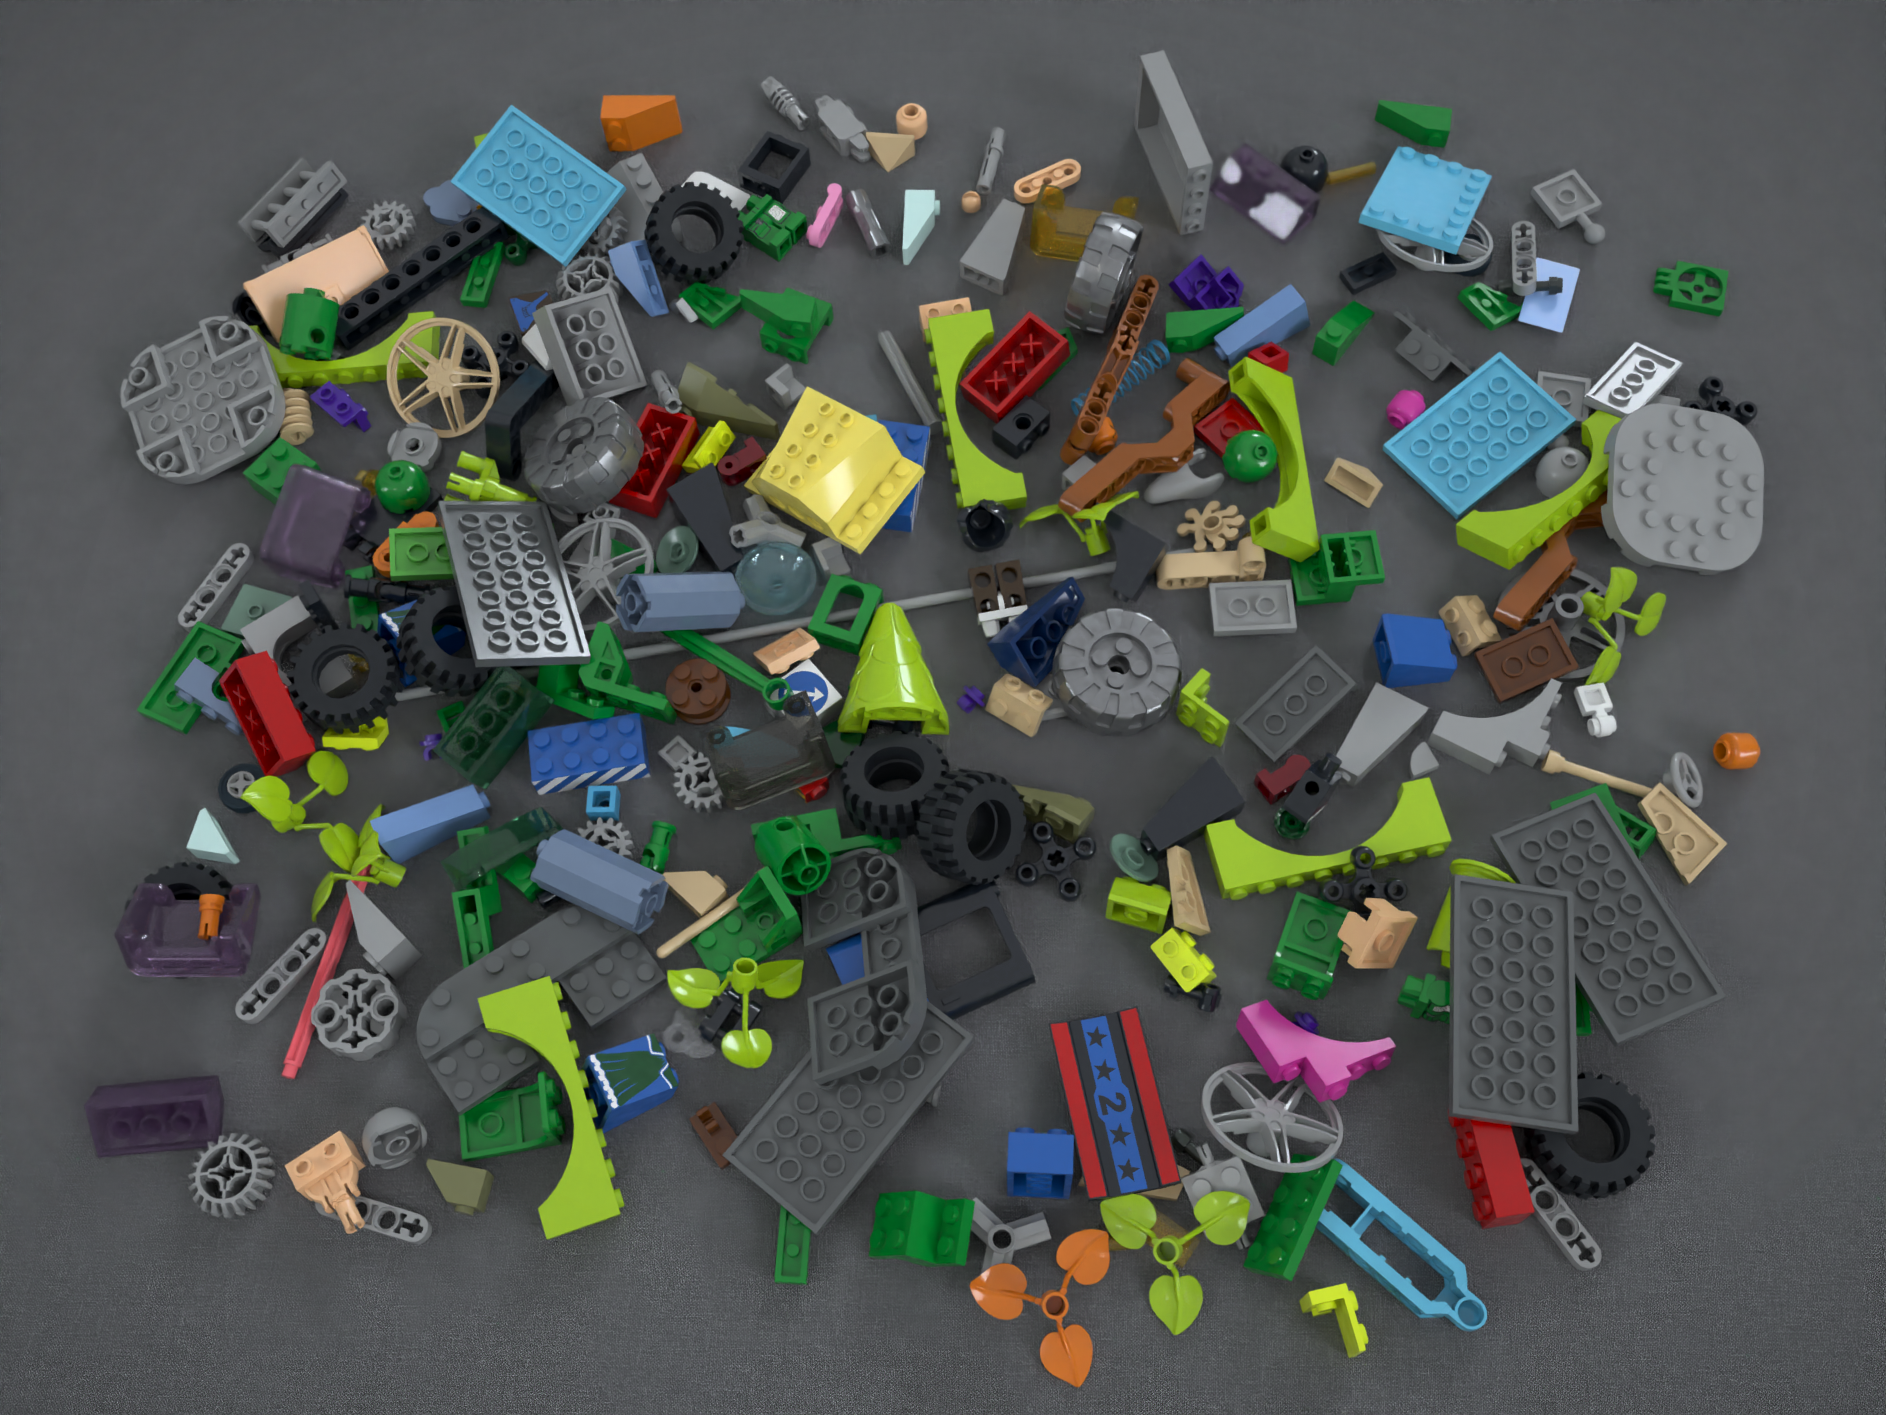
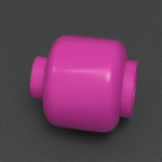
[1386,390,1426,429]

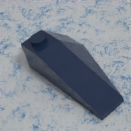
[987,577,1085,687]

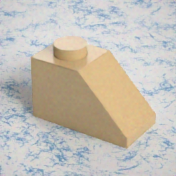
[662,871,729,919]

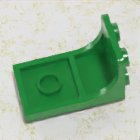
[1266,891,1353,1000]
[459,1071,566,1162]

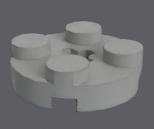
[388,422,442,472]

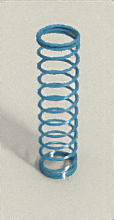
[1071,339,1170,416]

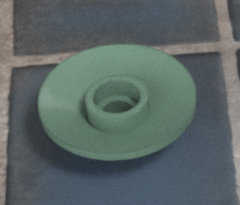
[656,526,699,573]
[1110,833,1158,882]

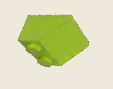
[1105,876,1172,934]

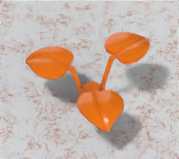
[970,1229,1110,1387]

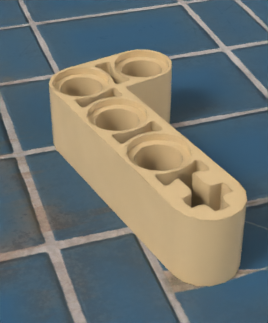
[1156,537,1266,590]

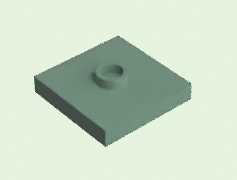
[221,584,293,639]

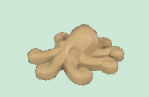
[1177,501,1245,553]

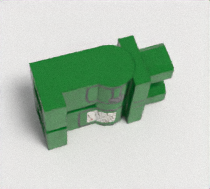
[738,194,808,262]
[1397,973,1450,1024]

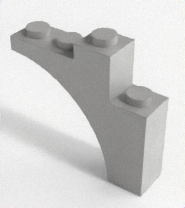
[1427,678,1562,775]

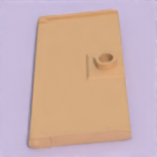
[243,225,389,343]

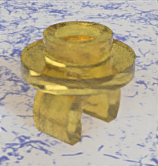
[355,469,379,495]
[347,654,369,673]

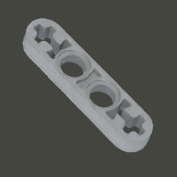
[1511,221,1537,296]
[178,543,254,633]
[235,928,329,1024]
[1520,1158,1602,1271]
[315,1193,432,1245]

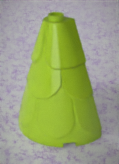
[838,603,949,735]

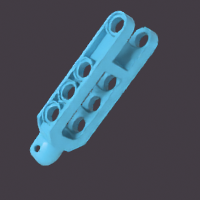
[1316,1158,1487,1332]

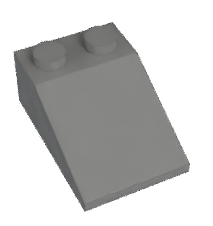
[346,880,422,980]

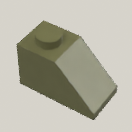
[426,1159,495,1216]

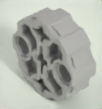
[311,968,407,1061]

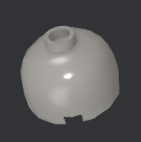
[1534,446,1589,498]
[362,1107,428,1169]

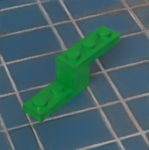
[535,664,615,719]
[751,808,902,859]
[451,826,502,969]

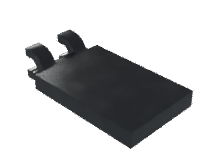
[339,487,443,565]

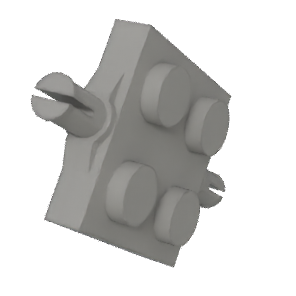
[1181,1143,1265,1250]

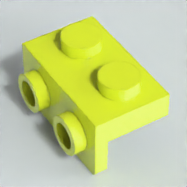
[681,420,736,473]
[322,710,389,751]
[1151,928,1217,992]

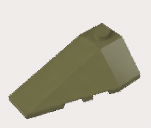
[678,362,780,440]
[1012,785,1095,844]

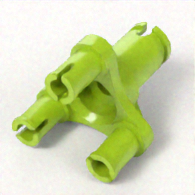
[444,450,537,502]

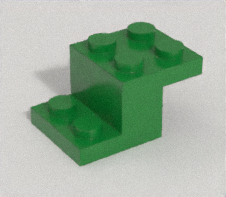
[1288,530,1385,606]
[868,1190,975,1267]

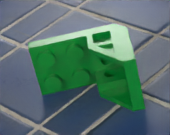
[578,621,677,725]
[690,866,803,985]

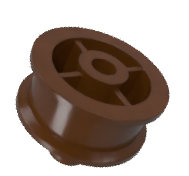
[666,658,731,725]

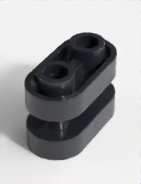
[698,988,763,1052]

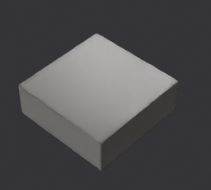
[658,735,698,773]

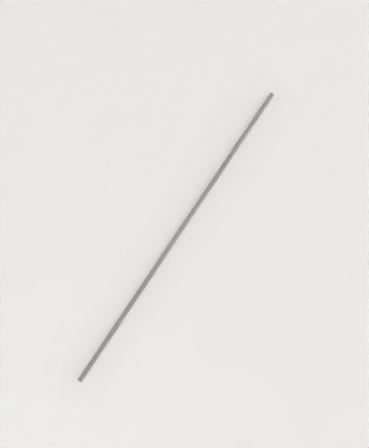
[395,544,1213,701]

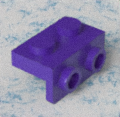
[310,381,371,432]

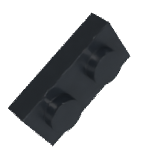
[1339,252,1397,295]

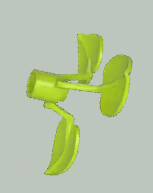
[1019,491,1139,556]
[1581,567,1666,686]
[240,751,361,874]
[311,803,406,922]
[667,958,804,1068]
[1100,1191,1250,1335]

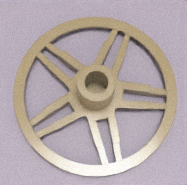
[387,318,500,438]

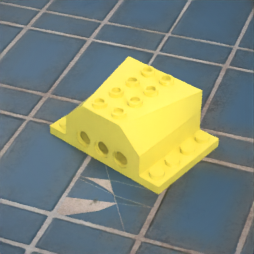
[744,386,925,555]

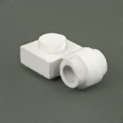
[1574,682,1616,738]

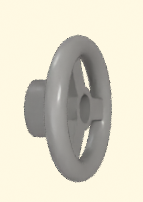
[1663,752,1703,808]

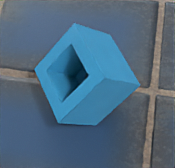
[586,786,621,821]

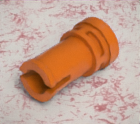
[197,894,225,940]

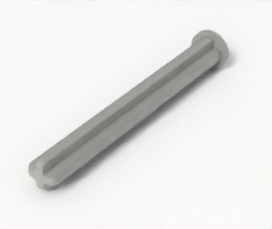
[878,330,942,435]

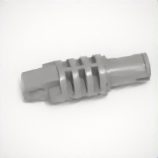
[760,76,811,130]

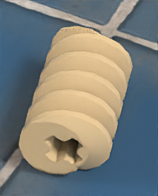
[279,388,314,446]

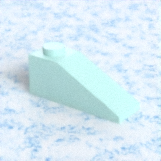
[902,190,940,265]

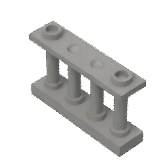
[237,158,347,248]

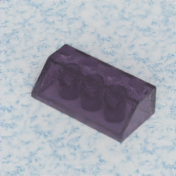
[1210,143,1321,244]
[84,1075,224,1158]

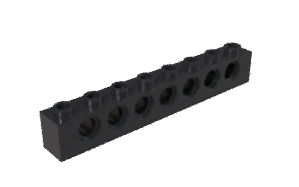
[335,207,509,351]

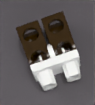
[967,559,1028,638]

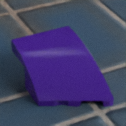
[1168,254,1244,311]

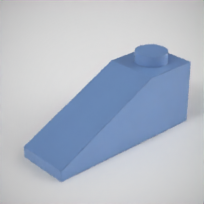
[608,240,669,317]

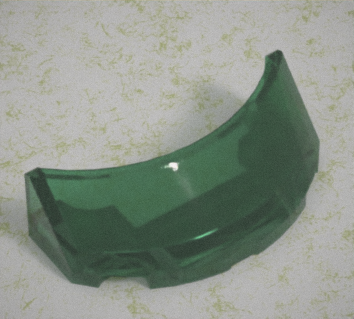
[440,807,563,891]

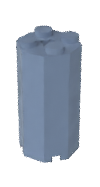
[616,572,745,632]
[530,829,669,935]

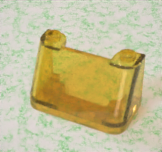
[1030,184,1139,261]

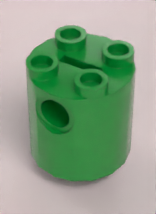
[279,288,340,361]
[755,815,831,895]

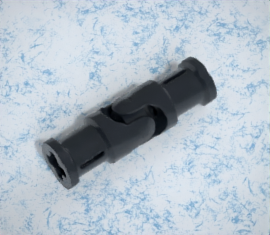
[344,574,431,605]

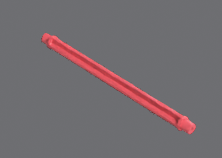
[281,864,372,1079]

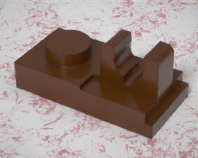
[689,1102,737,1170]

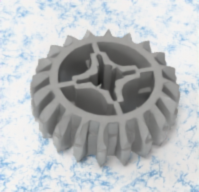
[556,252,624,303]
[187,1133,276,1218]

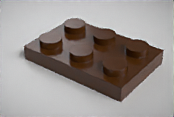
[1474,618,1579,704]

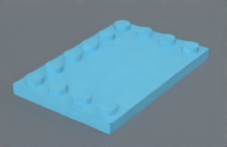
[450,105,627,267]
[1358,146,1492,255]
[1382,352,1576,520]

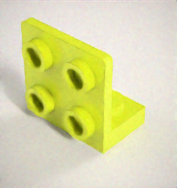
[1299,1283,1368,1358]

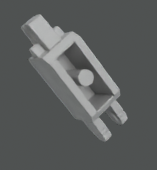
[815,95,870,163]

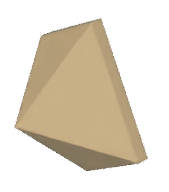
[866,132,915,172]
[1324,458,1383,508]

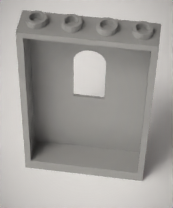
[1134,50,1213,235]

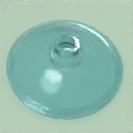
[735,541,816,615]

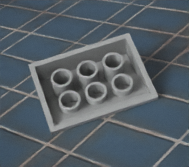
[606,153,684,254]
[532,287,647,406]

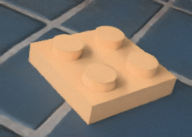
[753,628,820,675]

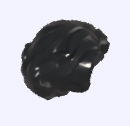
[956,499,1013,553]

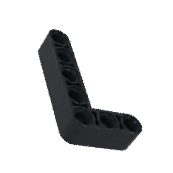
[485,360,559,481]

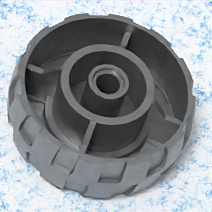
[1064,212,1143,335]
[524,397,644,515]
[1052,608,1182,737]

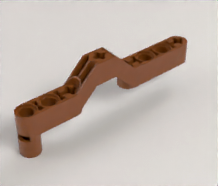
[1060,275,1159,465]
[1058,358,1230,522]
[1493,489,1608,632]

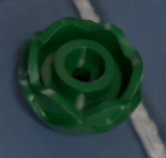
[1274,808,1311,840]

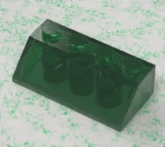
[433,666,555,790]

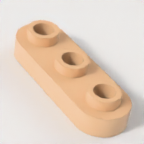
[1014,159,1081,203]

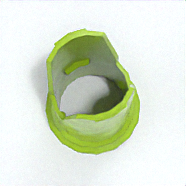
[1426,859,1516,969]

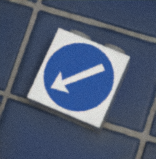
[765,659,844,742]

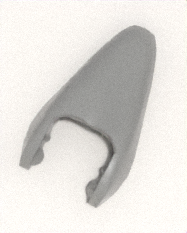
[1144,448,1225,503]

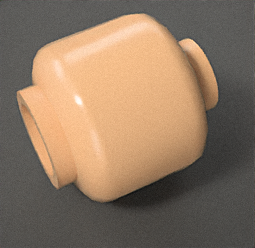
[896,103,928,140]

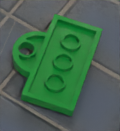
[136,621,245,735]

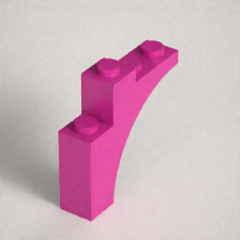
[1236,1000,1396,1103]

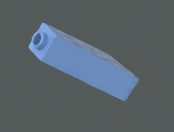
[1214,284,1310,367]
[370,784,491,864]

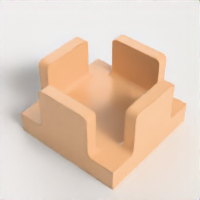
[1338,898,1418,968]

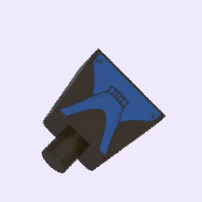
[508,290,567,337]

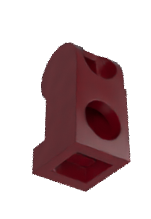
[718,436,767,486]
[1254,755,1310,805]

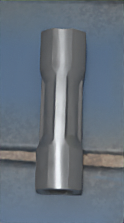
[846,189,891,259]

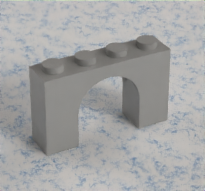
[240,595,359,722]

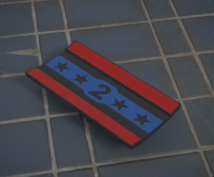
[1049,1006,1182,1202]

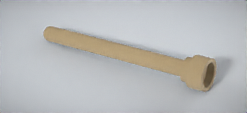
[1541,749,1681,801]
[656,867,764,958]

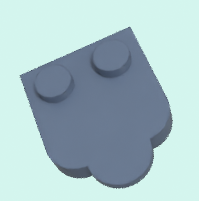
[423,180,480,226]

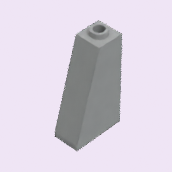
[959,199,1025,296]
[1336,682,1428,787]

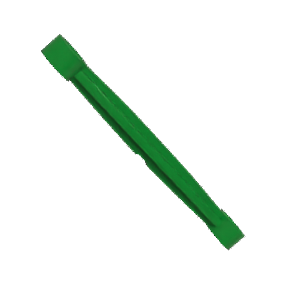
[660,629,794,711]

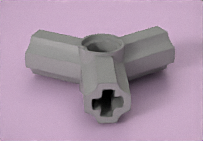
[729,494,806,556]
[971,1197,1051,1274]

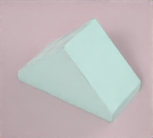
[186,808,240,864]

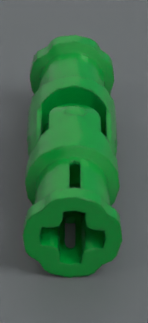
[639,821,677,874]

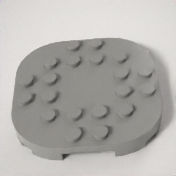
[121,316,285,485]
[1601,403,1764,575]

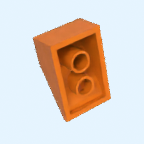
[600,95,683,152]

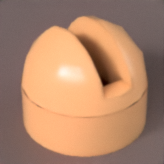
[961,191,981,213]

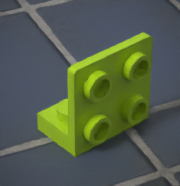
[1176,668,1229,747]

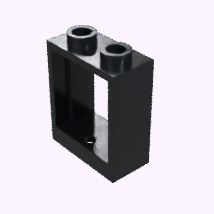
[737,131,811,204]

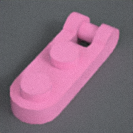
[806,183,844,248]

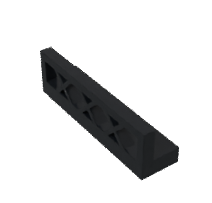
[258,187,349,259]

